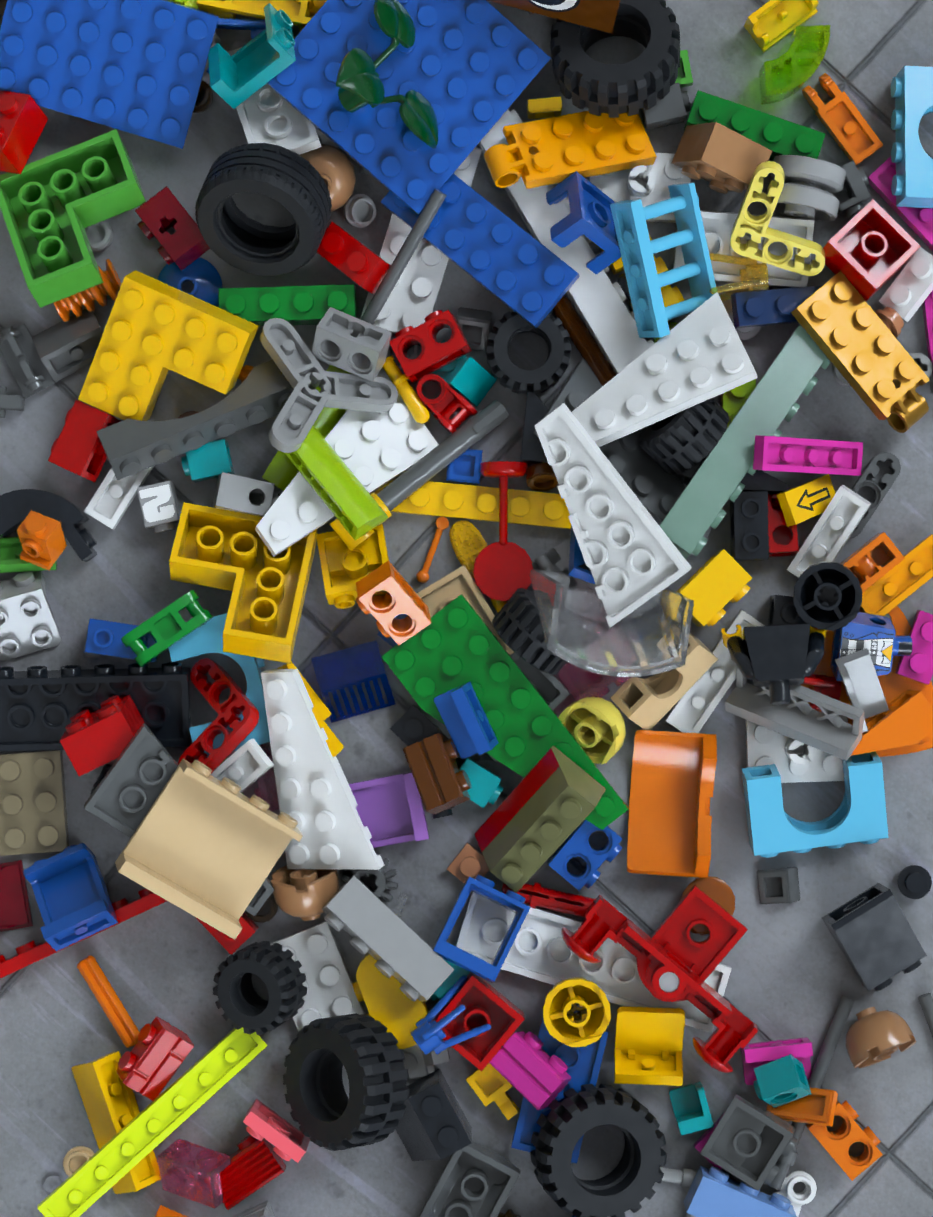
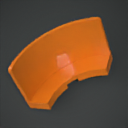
[627,730,717,878]

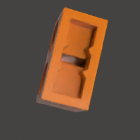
[356,560,432,646]
[806,1100,883,1181]

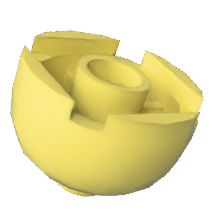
[558,696,626,765]

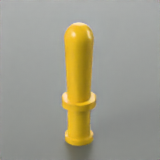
[382,355,430,424]

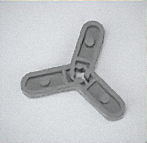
[260,318,398,453]

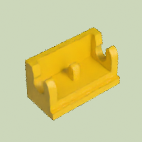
[744,0,818,52]

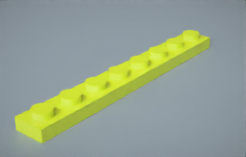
[37,1027,268,1217]

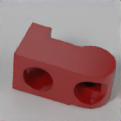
[768,493,799,557]

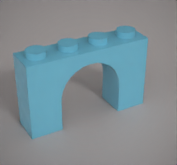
[891,66,933,208]
[168,613,270,757]
[741,751,889,858]

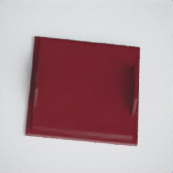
[0,860,33,932]

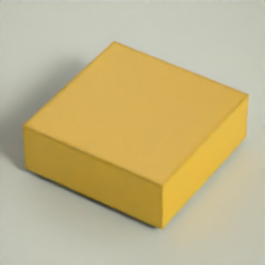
[527,96,562,120]

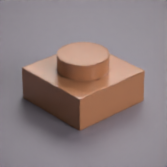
[446,842,489,883]

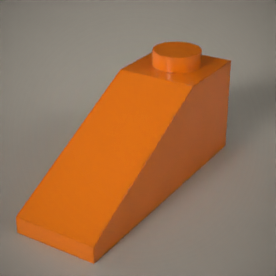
[851,690,933,756]

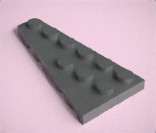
[534,358,712,538]

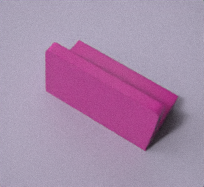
[741,1037,813,1085]

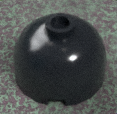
[793,561,862,631]

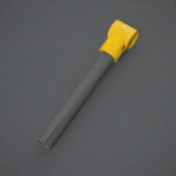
[330,400,509,551]

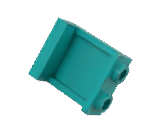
[208,3,296,109]

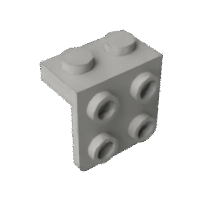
[0,571,61,661]

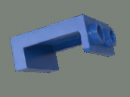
[23,843,118,951]

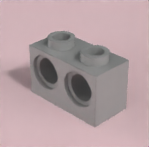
[312,307,392,382]

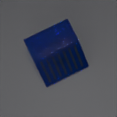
[311,640,396,723]

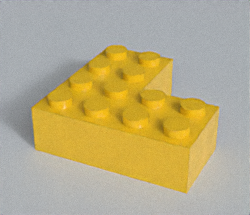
[78,270,259,421]
[169,502,317,664]

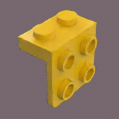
[614,1006,685,1086]

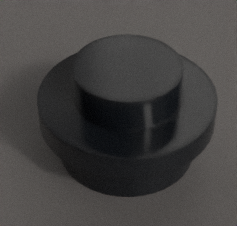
[897,865,932,899]

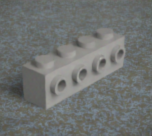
[322,876,454,1002]

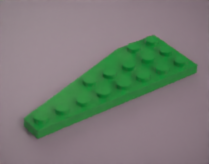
[381,594,629,830]

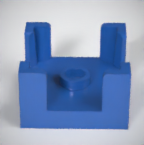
[546,171,621,274]

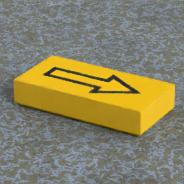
[777,474,836,527]

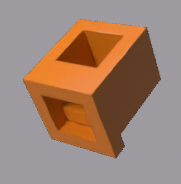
[17,510,67,570]

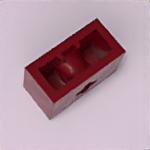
[135,186,210,271]

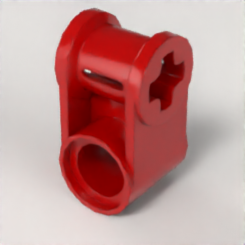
[416,374,478,435]

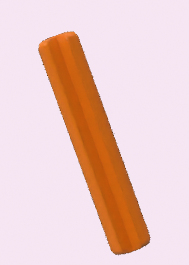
[77,956,139,1048]

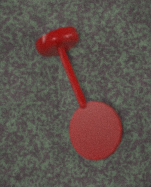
[473,461,534,601]

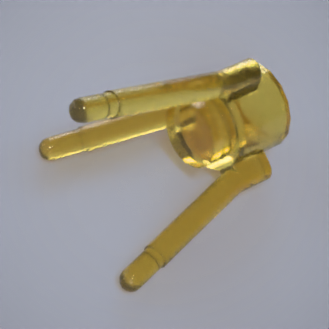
[709,253,769,301]

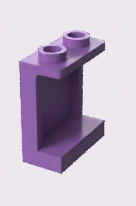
[349,772,429,848]

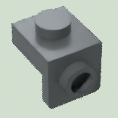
[837,160,871,218]

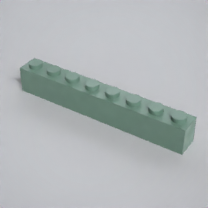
[659,324,831,559]

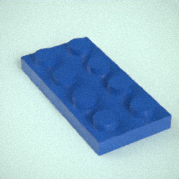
[511,1015,609,1164]

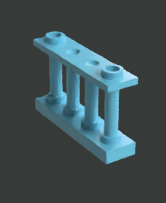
[610,182,717,338]

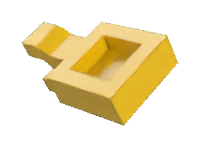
[465,1062,519,1120]

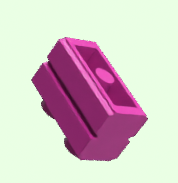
[490,1031,572,1110]

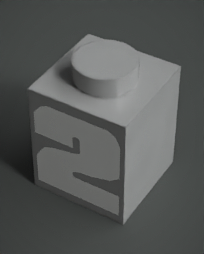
[137,481,181,533]

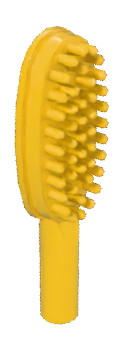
[449,520,507,613]

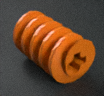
[54,259,121,322]

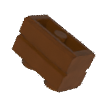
[403,733,472,814]

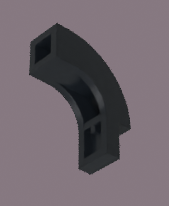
[0,489,97,562]

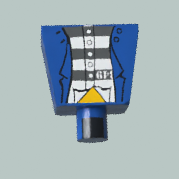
[830,612,912,681]

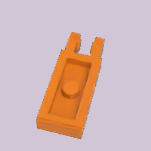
[802,73,883,166]

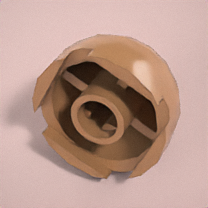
[300,144,356,212]
[271,865,339,921]
[846,1007,917,1068]

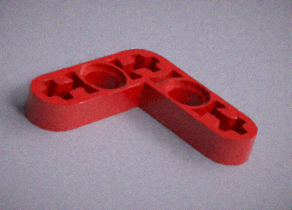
[178,658,259,773]

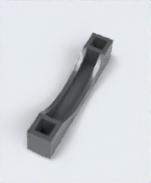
[96,359,294,481]

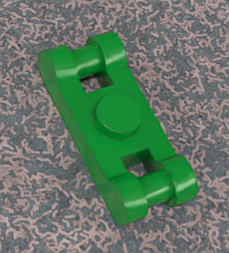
[121,590,213,667]

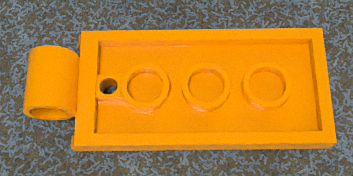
[484,111,657,189]

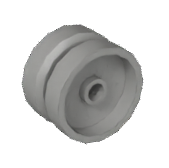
[763,155,846,222]

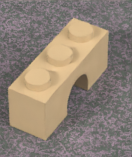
[611,625,718,730]

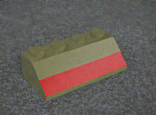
[474,745,606,893]

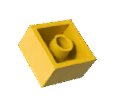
[670,549,752,627]

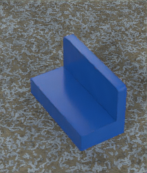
[434,681,499,759]

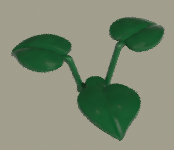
[336,0,438,149]

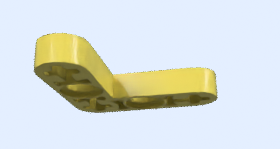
[730,161,825,276]

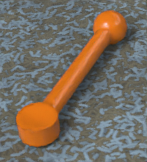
[416,517,449,583]

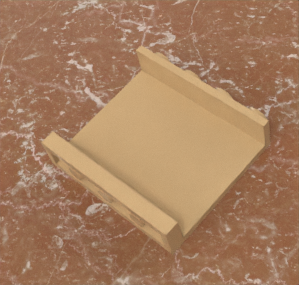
[115,759,303,940]

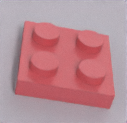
[243,1099,310,1163]

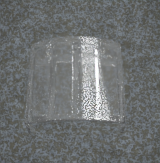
[530,569,694,677]

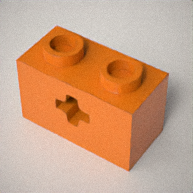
[840,532,905,593]

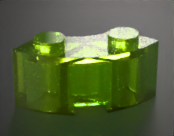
[759,25,830,105]

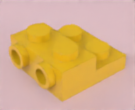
[317,524,389,609]

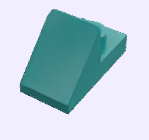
[432,339,497,407]

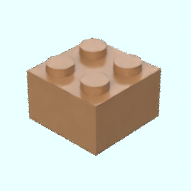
[672,122,772,194]

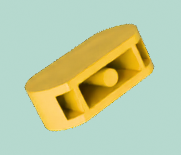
[352,953,429,1049]

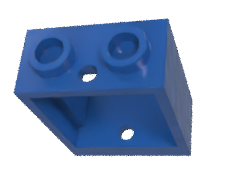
[432,875,530,983]

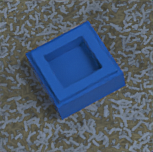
[446,449,483,484]

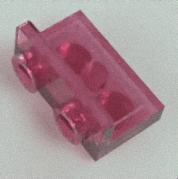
[157,1139,231,1209]

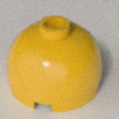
[543,977,611,1047]

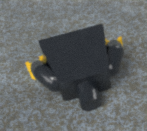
[721,624,827,705]

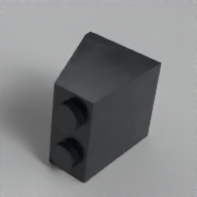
[822,883,927,991]
[395,1068,472,1161]

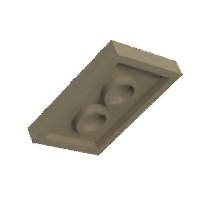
[0,750,69,856]

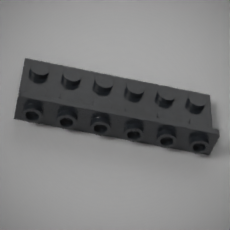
[0,662,192,751]

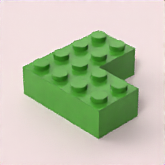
[0,129,146,308]

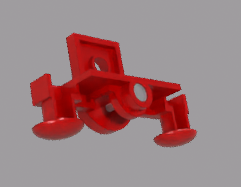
[561,885,759,1073]

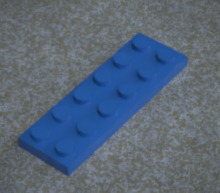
[381,174,580,328]

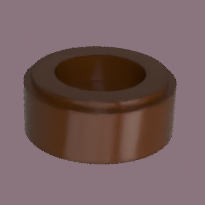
[526,463,558,491]

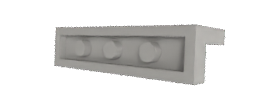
[725,668,865,761]

